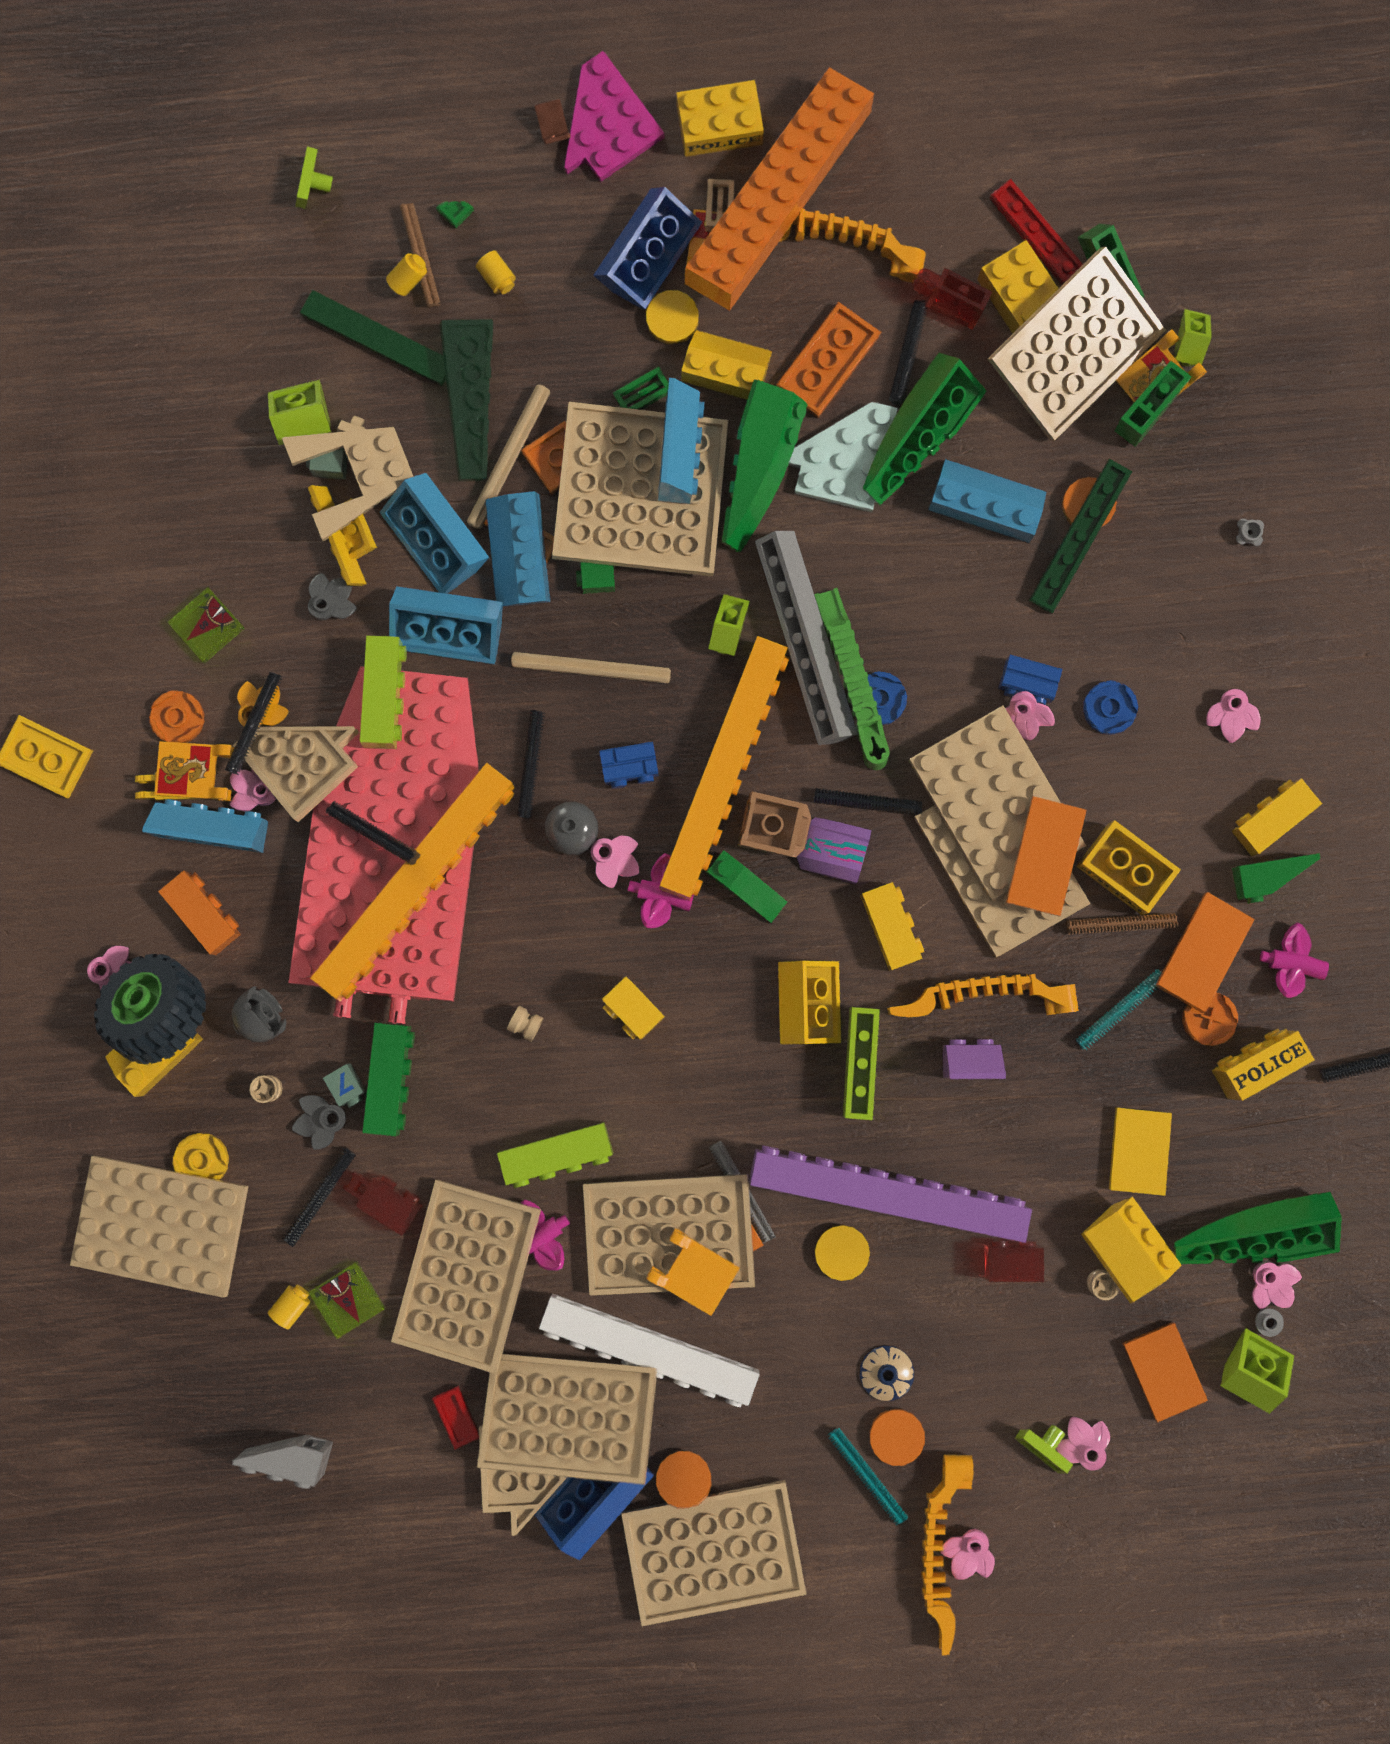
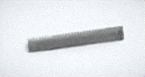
[709,1141,776,1243]

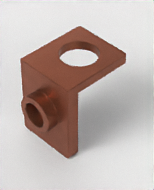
[534,99,571,144]

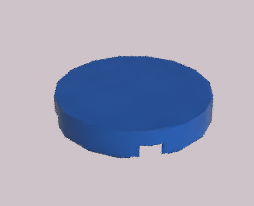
[868,671,907,726]
[1083,680,1138,735]

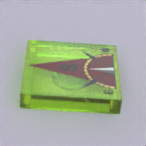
[168,587,245,663]
[309,1262,385,1339]

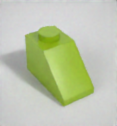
[1175,309,1212,367]
[708,594,749,656]

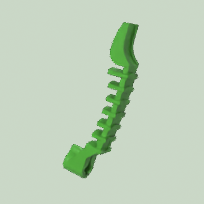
[814,588,889,770]

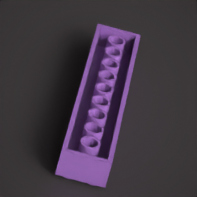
[749,1145,1032,1243]

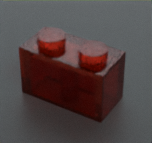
[984,1240,1044,1282]

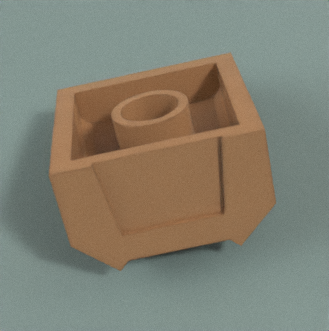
[738,791,811,858]

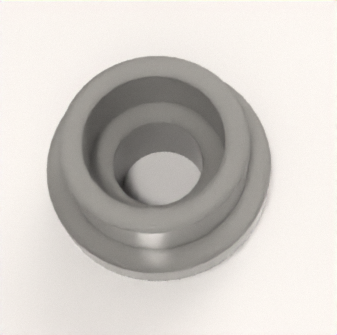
[1255,1308,1284,1337]

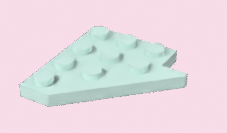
[788,402,898,512]

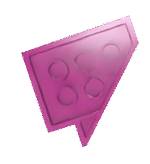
[565,51,665,182]

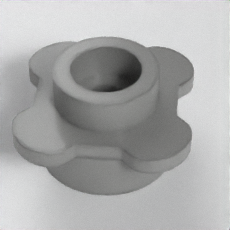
[1236,518,1264,546]

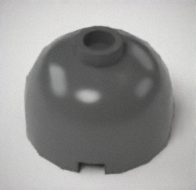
[545,801,598,855]
[232,987,286,1042]

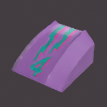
[797,817,871,884]

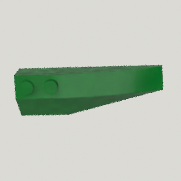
[862,353,986,505]
[722,380,808,552]
[1174,1192,1342,1264]

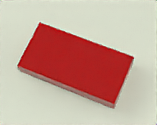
[432,1386,479,1450]

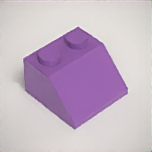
[943,1039,1006,1079]

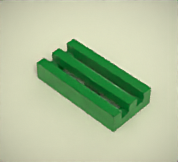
[613,367,669,410]

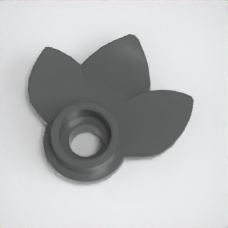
[308,573,357,621]
[292,1095,346,1150]

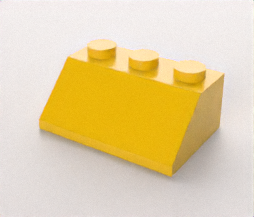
[681,330,772,400]
[778,961,841,1044]
[105,1033,203,1097]
[1081,1197,1182,1303]

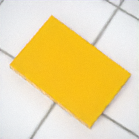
[0,715,93,799]
[1109,1107,1172,1196]

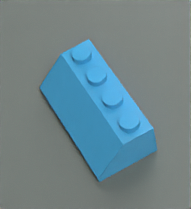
[658,378,704,504]
[928,459,1046,543]
[380,473,489,594]
[486,491,550,607]
[389,586,503,664]
[142,799,268,853]

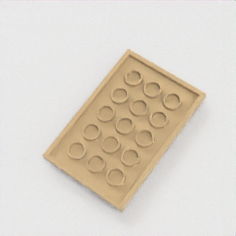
[988,247,1166,441]
[909,706,1086,901]
[914,805,1090,958]
[70,1156,249,1297]
[583,1174,755,1296]
[391,1180,541,1373]
[477,1354,657,1485]
[621,1480,807,1626]

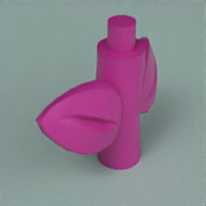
[628,853,694,928]
[1260,922,1329,998]
[521,1200,570,1271]

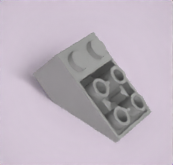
[232,1435,333,1488]

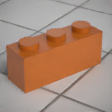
[158,871,241,955]

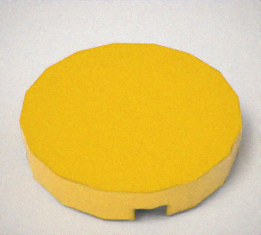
[646,290,698,344]
[172,1133,229,1180]
[815,1224,870,1281]

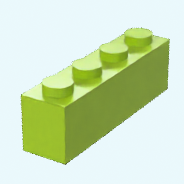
[360,636,407,749]
[843,1007,880,1120]
[497,1122,613,1188]

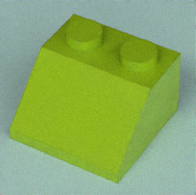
[268,380,331,445]
[1221,1328,1294,1414]

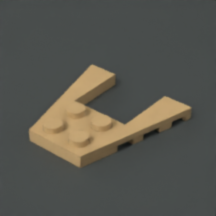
[282,427,414,542]

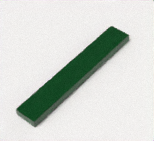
[300,290,454,386]
[1028,458,1133,614]

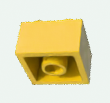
[602,977,665,1040]

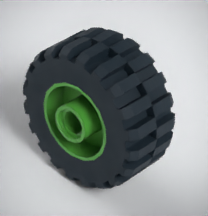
[94,954,206,1064]

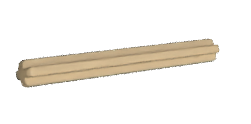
[467,385,550,529]
[511,652,671,683]

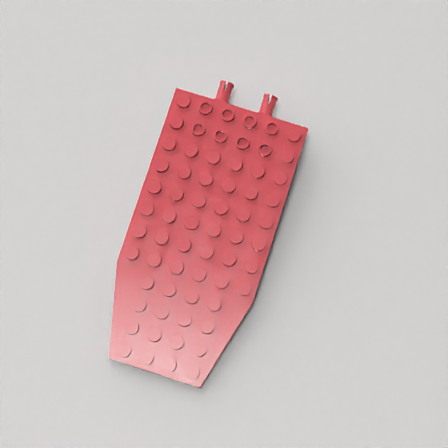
[289,666,479,1024]

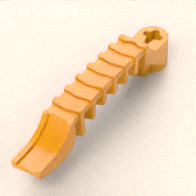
[779,208,926,283]
[887,974,1079,1017]
[921,1455,973,1656]

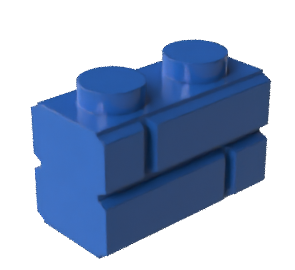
[998,655,1062,705]
[600,742,659,789]

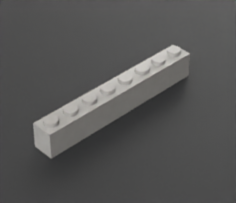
[755,531,858,746]

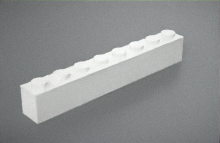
[539,1293,760,1407]

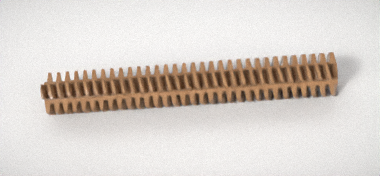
[400,203,441,308]
[1066,913,1178,935]

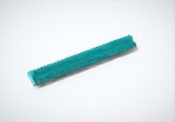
[1076,970,1162,1051]
[827,1428,908,1526]

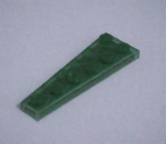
[439,319,493,482]

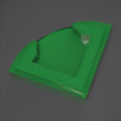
[436,201,474,229]

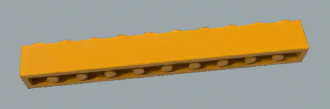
[659,636,790,901]
[310,763,514,1002]

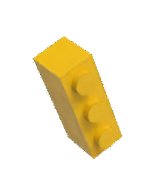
[1232,778,1322,856]
[860,882,924,971]

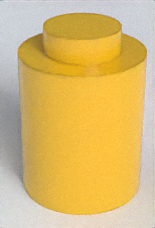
[475,251,516,294]
[386,254,427,296]
[268,1285,310,1329]

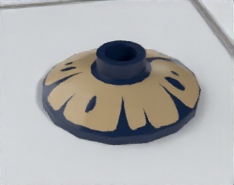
[859,1345,914,1401]

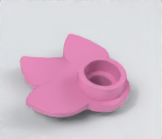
[1206,689,1260,743]
[1005,691,1055,741]
[229,769,276,811]
[591,836,639,888]
[87,946,131,990]
[1252,1261,1302,1310]
[1056,1417,1110,1471]
[940,1529,994,1580]

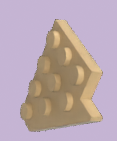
[233,726,360,822]
[479,1426,567,1536]

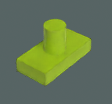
[295,146,333,209]
[1014,1425,1073,1474]

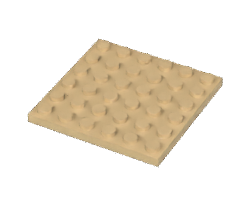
[552,402,728,576]

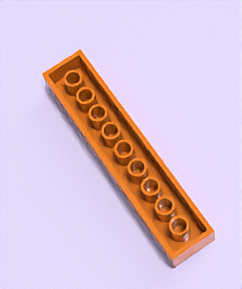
[685,67,874,311]

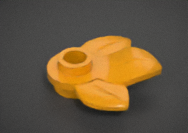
[237,681,289,727]

